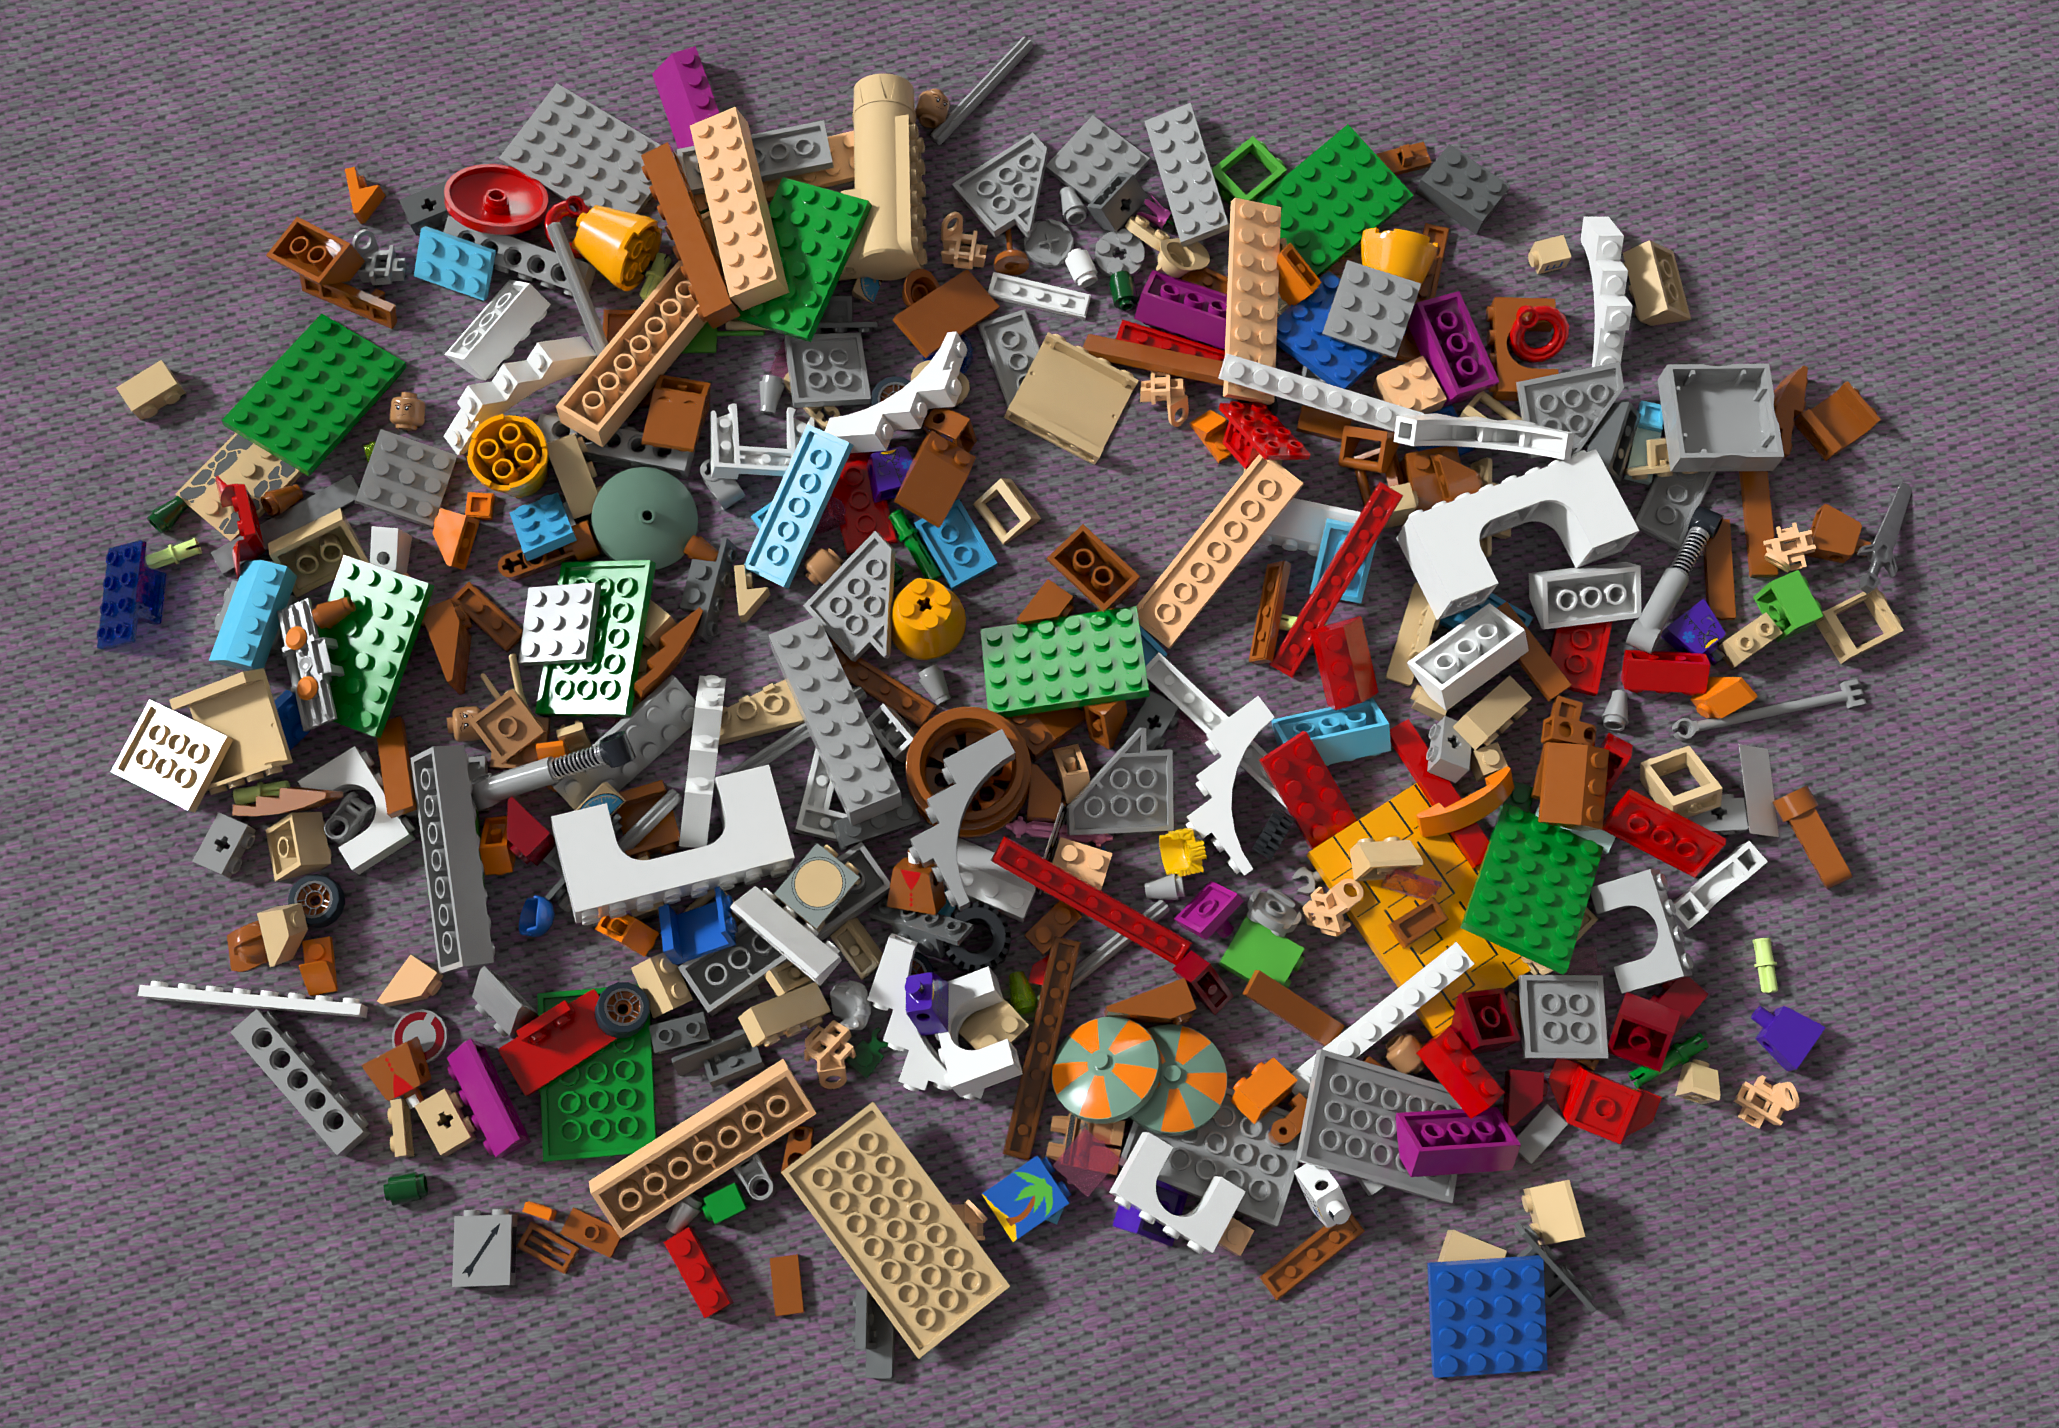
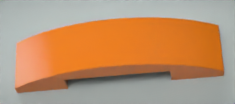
[1416,766,1514,837]

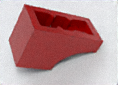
[1600,733,1633,798]

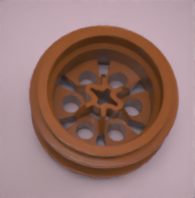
[906,707,1031,837]

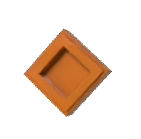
[465,492,495,520]
[522,1201,557,1221]

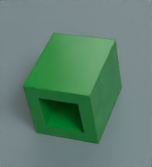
[702,1183,749,1225]

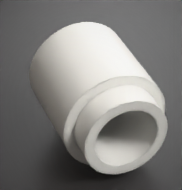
[1065,248,1098,288]

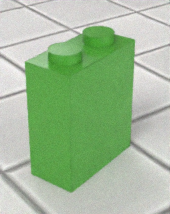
[1218,916,1305,988]

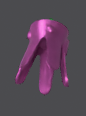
[1137,194,1174,229]

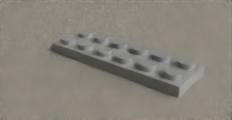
[1144,103,1230,247]
[677,120,834,196]
[552,675,696,810]

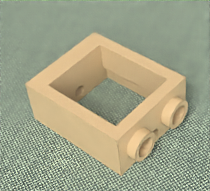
[1816,587,1904,664]
[1640,746,1723,818]

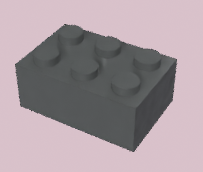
[1416,144,1510,234]

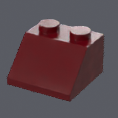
[507,796,556,866]
[1451,988,1521,1055]

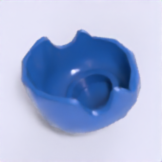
[518,895,555,937]

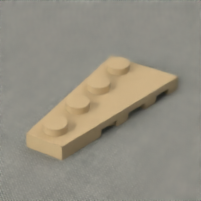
[719,680,804,745]

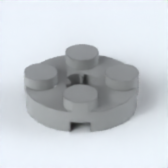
[1095,229,1145,277]
[1247,888,1301,937]

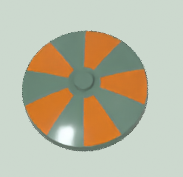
[1051,1016,1162,1124]
[1130,1024,1227,1136]

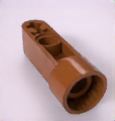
[498,520,601,581]
[1772,785,1853,889]

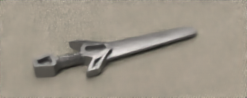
[1857,483,1912,594]

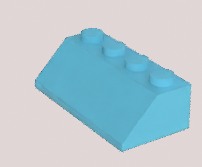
[209,560,297,671]
[1271,698,1391,766]

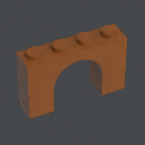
[1486,297,1559,401]

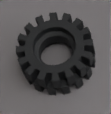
[1252,807,1295,860]

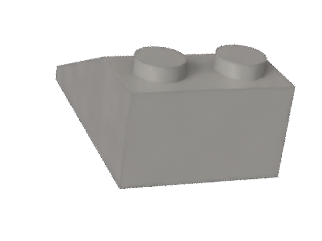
[472,966,538,1038]

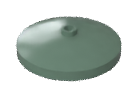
[591,467,698,571]

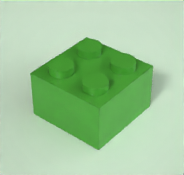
[1753,570,1823,643]

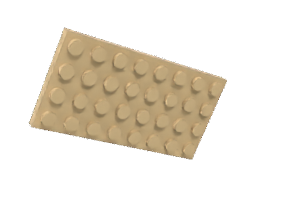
[781,1102,1010,1359]

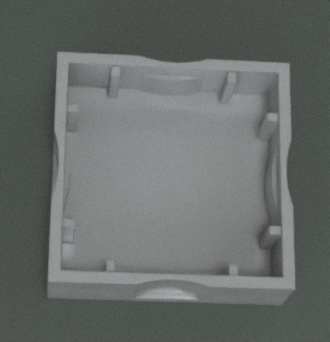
[1658,364,1784,472]

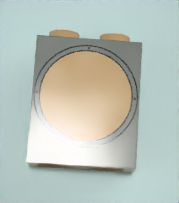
[774,843,861,932]

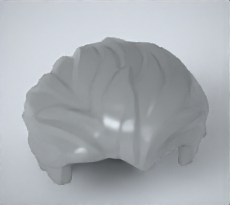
[830,980,872,1030]

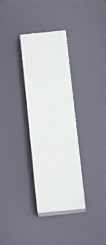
[988,272,1091,320]

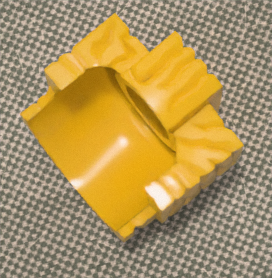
[1159,828,1207,877]

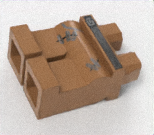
[1046,1113,1125,1176]

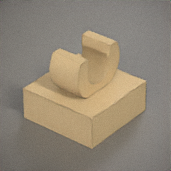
[556,720,591,753]

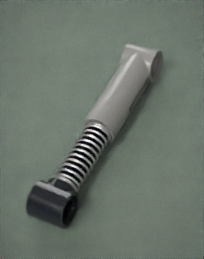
[1626,506,1724,654]
[471,731,636,810]

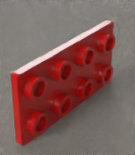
[1218,401,1311,470]
[498,989,618,1096]

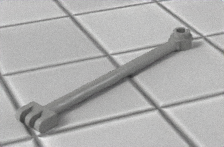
[1672,679,1867,741]

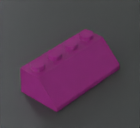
[652,46,719,149]
[1134,270,1227,350]
[1408,291,1499,407]
[447,1038,531,1158]
[1395,1107,1521,1177]

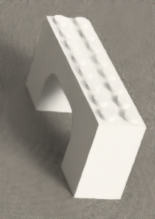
[1396,449,1639,620]
[551,765,795,926]

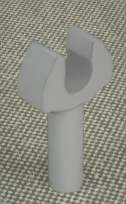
[1291,866,1323,895]

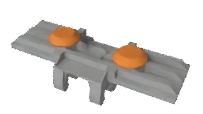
[277,598,345,732]

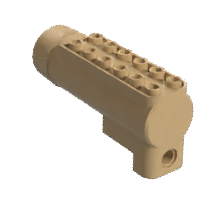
[839,73,927,281]

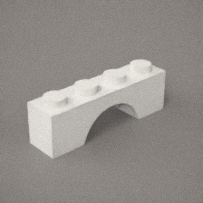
[1673,841,1768,932]

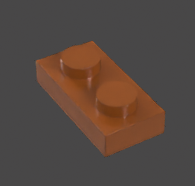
[1024,900,1082,955]

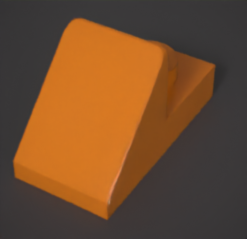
[345,167,385,224]
[1189,410,1232,464]
[299,936,338,996]

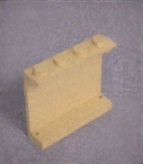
[1004,332,1139,465]
[169,668,293,795]

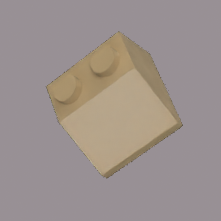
[266,812,331,882]
[1350,837,1423,881]
[959,999,1029,1050]
[1522,1180,1586,1245]

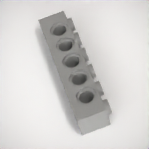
[444,215,596,296]
[537,413,695,480]
[230,1009,370,1157]

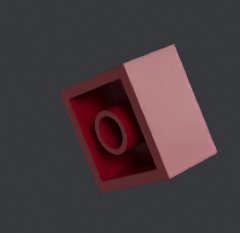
[1608,992,1681,1072]

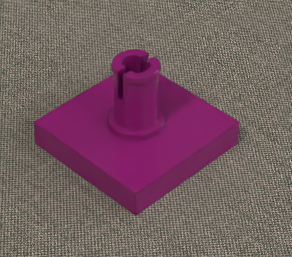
[1174,881,1244,940]

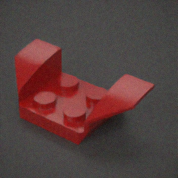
[215,476,266,580]
[1548,1059,1662,1144]

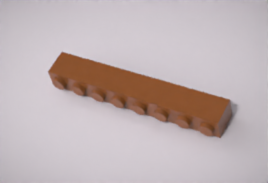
[641,142,741,329]

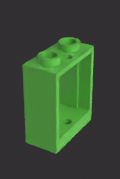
[1212,136,1287,206]

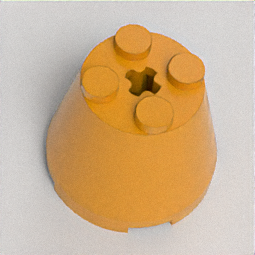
[572,205,662,291]
[1361,228,1438,293]
[467,414,549,498]
[891,578,966,660]

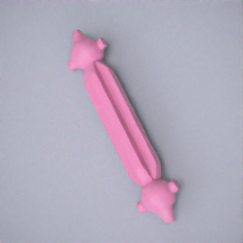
[1006,816,1113,848]

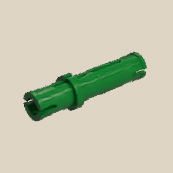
[888,509,942,580]
[1628,1033,1709,1089]

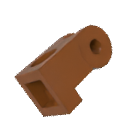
[1541,715,1597,746]
[1268,1092,1307,1147]
[781,1125,814,1178]

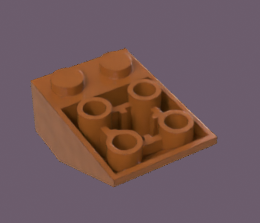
[642,375,711,452]

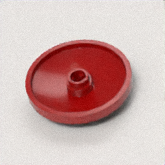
[444,164,548,235]

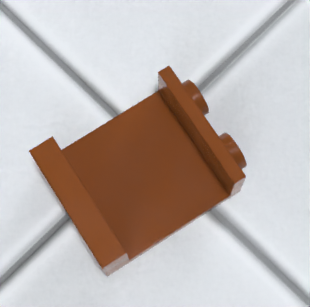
[1794,381,1881,461]
[617,780,680,859]

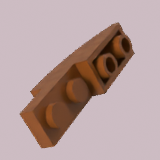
[1774,365,1808,459]

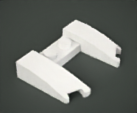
[710,404,814,479]
[794,740,892,841]

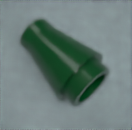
[147,496,188,533]

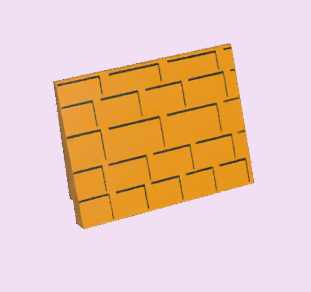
[1306,783,1531,1037]

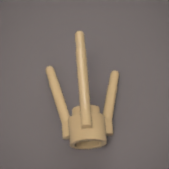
[481,653,529,708]

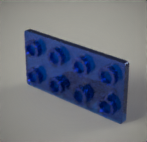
[97,540,167,649]

